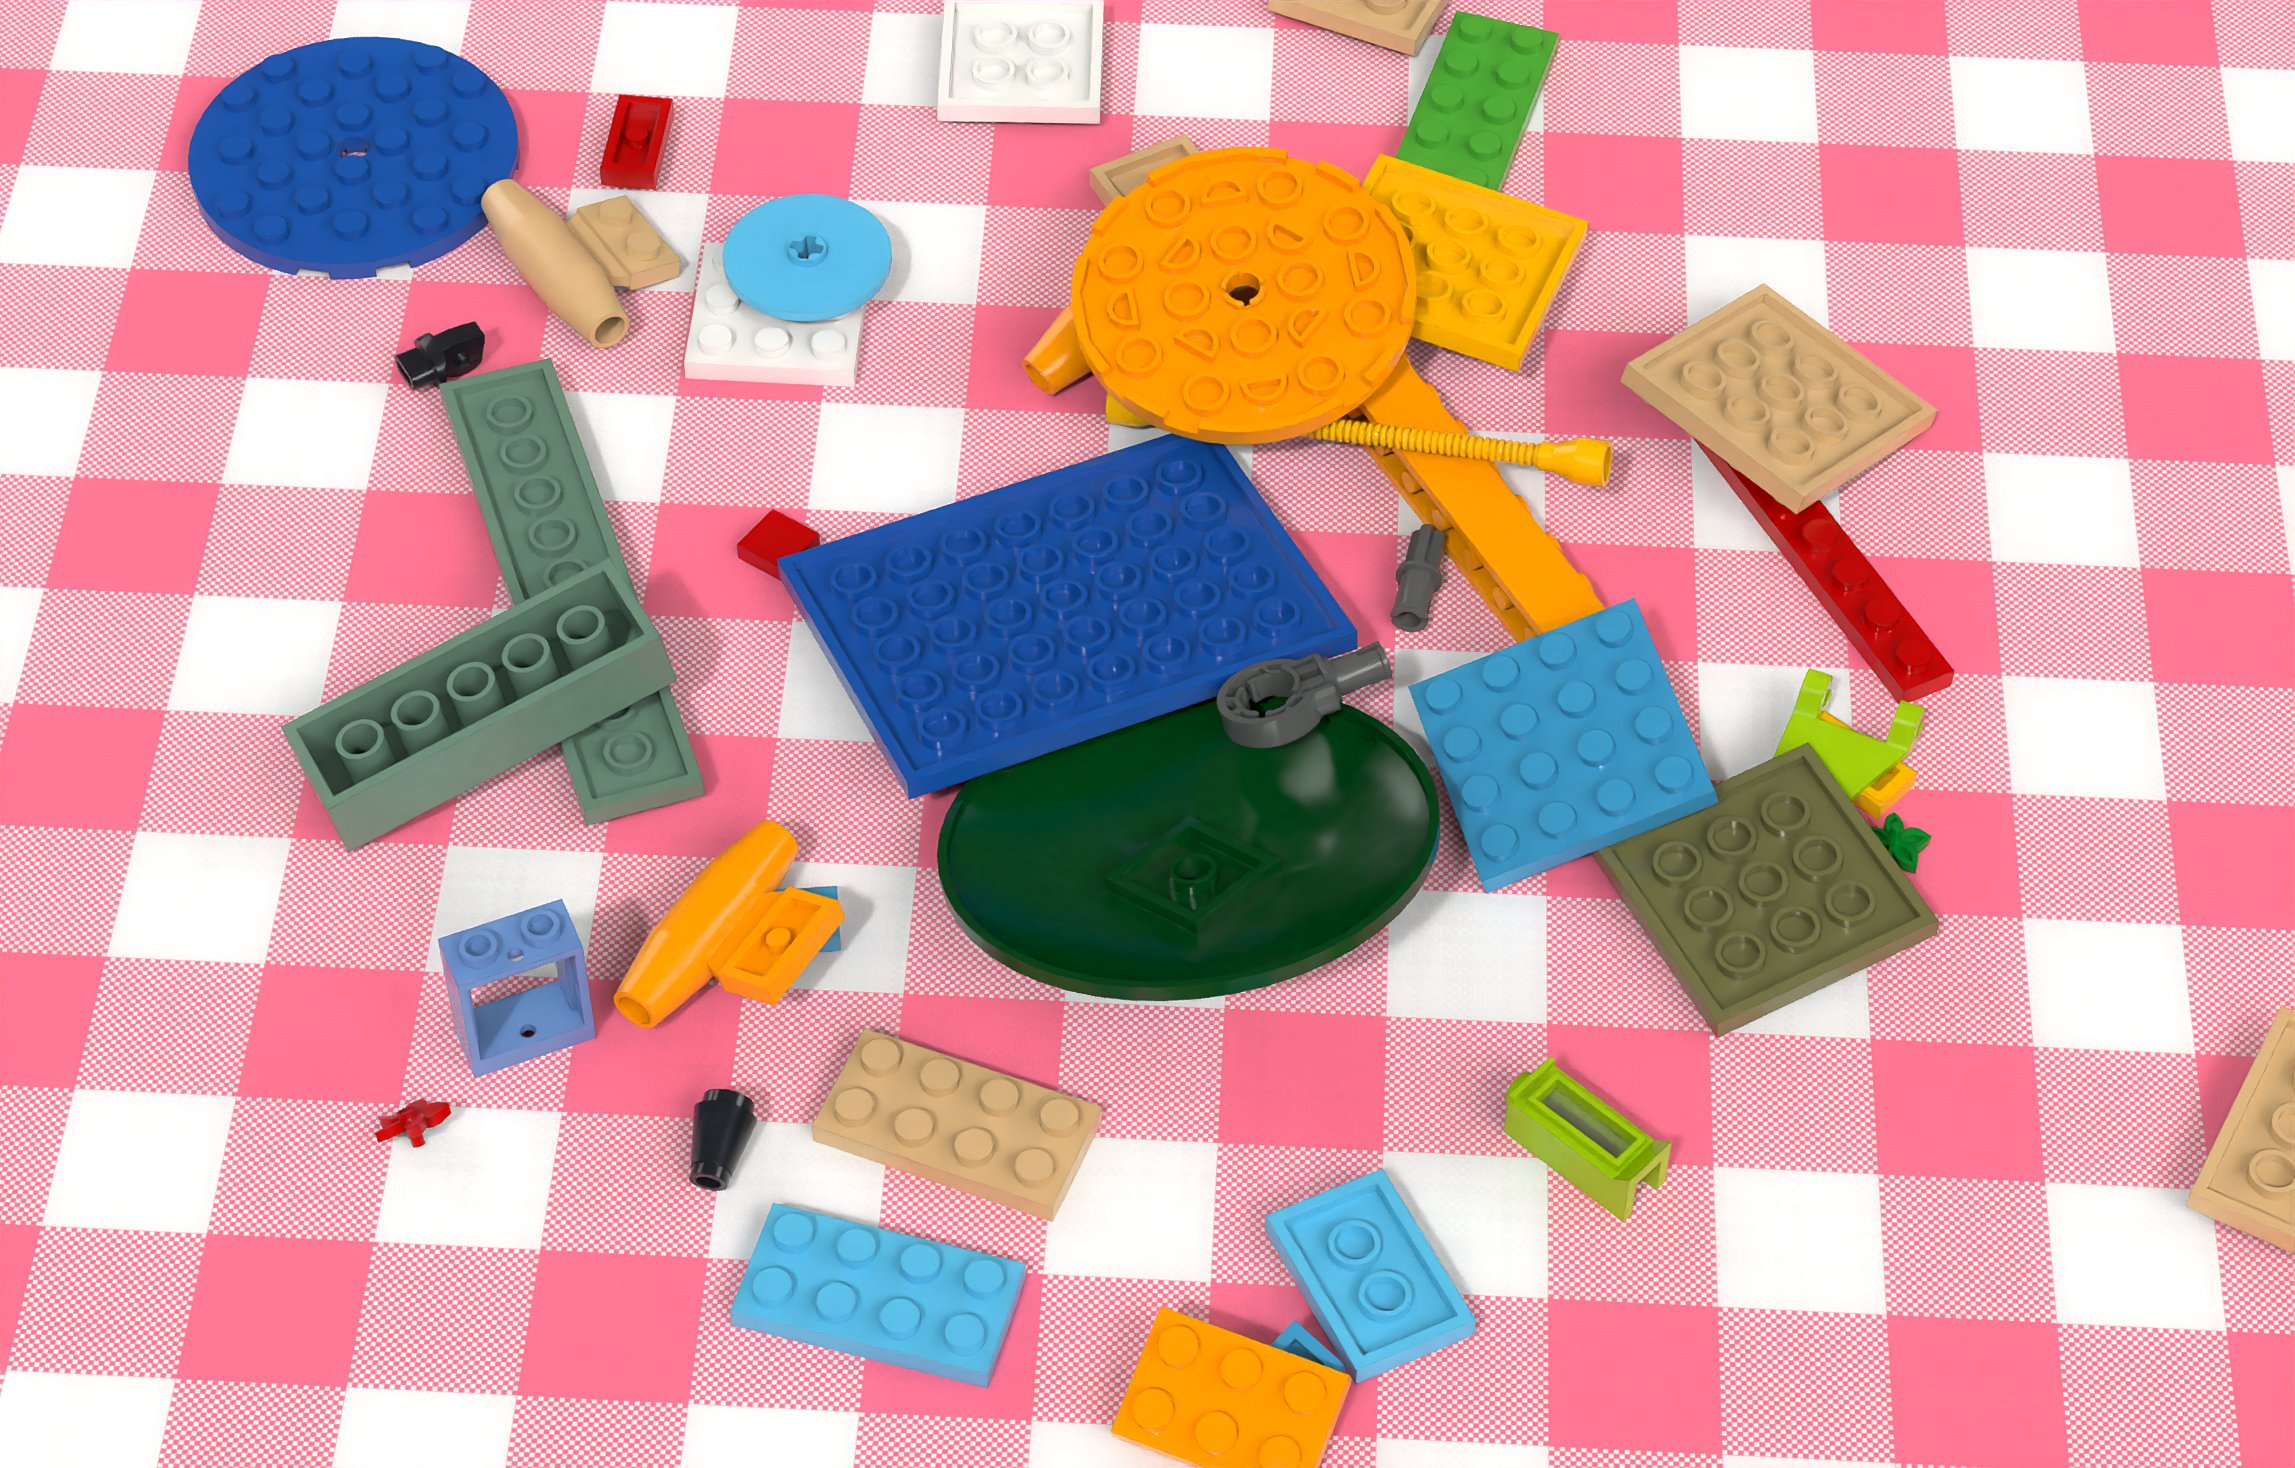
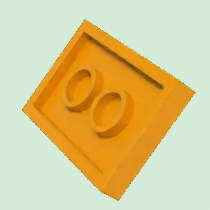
[1110,1306,1352,1468]

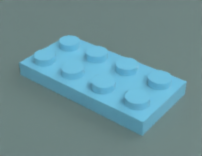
[730,1203,1026,1388]

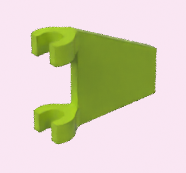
[1773,668,1925,802]

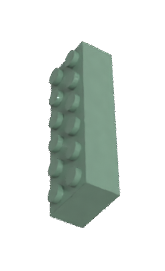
[281,557,677,853]

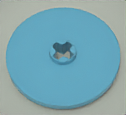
[723,194,892,321]

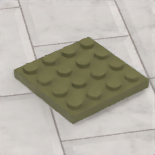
[1592,742,1938,1038]

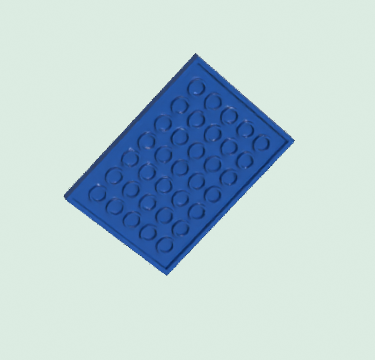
[777,433,1358,800]

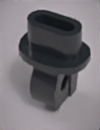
[394,321,485,391]

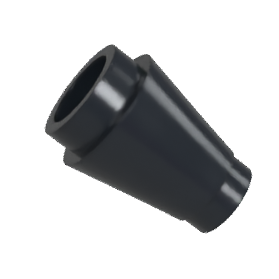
[689,1089,757,1191]

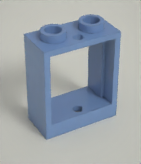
[438,899,596,1078]

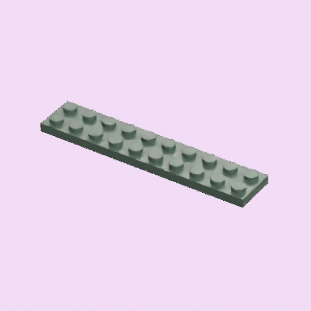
[439,358,705,826]

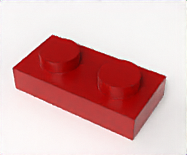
[600,94,674,190]

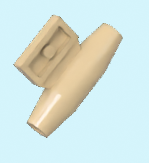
[481,179,681,348]

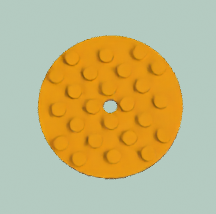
[1071,147,1417,445]

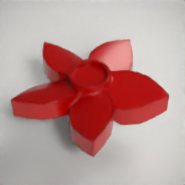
[375,1098,452,1148]

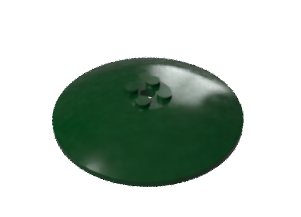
[937,695,1440,1001]

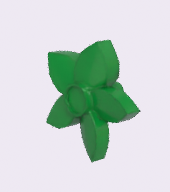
[1870,812,1931,873]

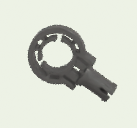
[1217,641,1392,748]

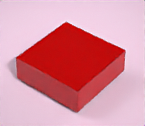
[737,509,820,581]

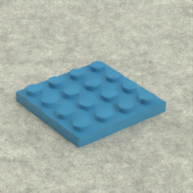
[1408,598,1719,894]

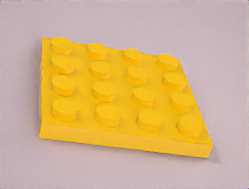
[1361,153,1589,372]

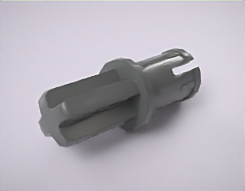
[1390,524,1446,632]

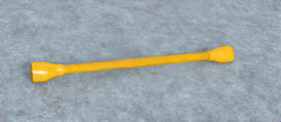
[1106,393,1612,488]

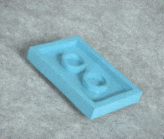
[1265,1168,1476,1385]

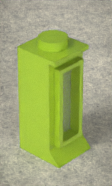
[1504,1056,1672,1222]

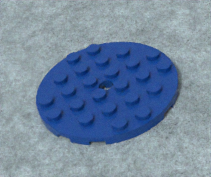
[188,36,520,280]

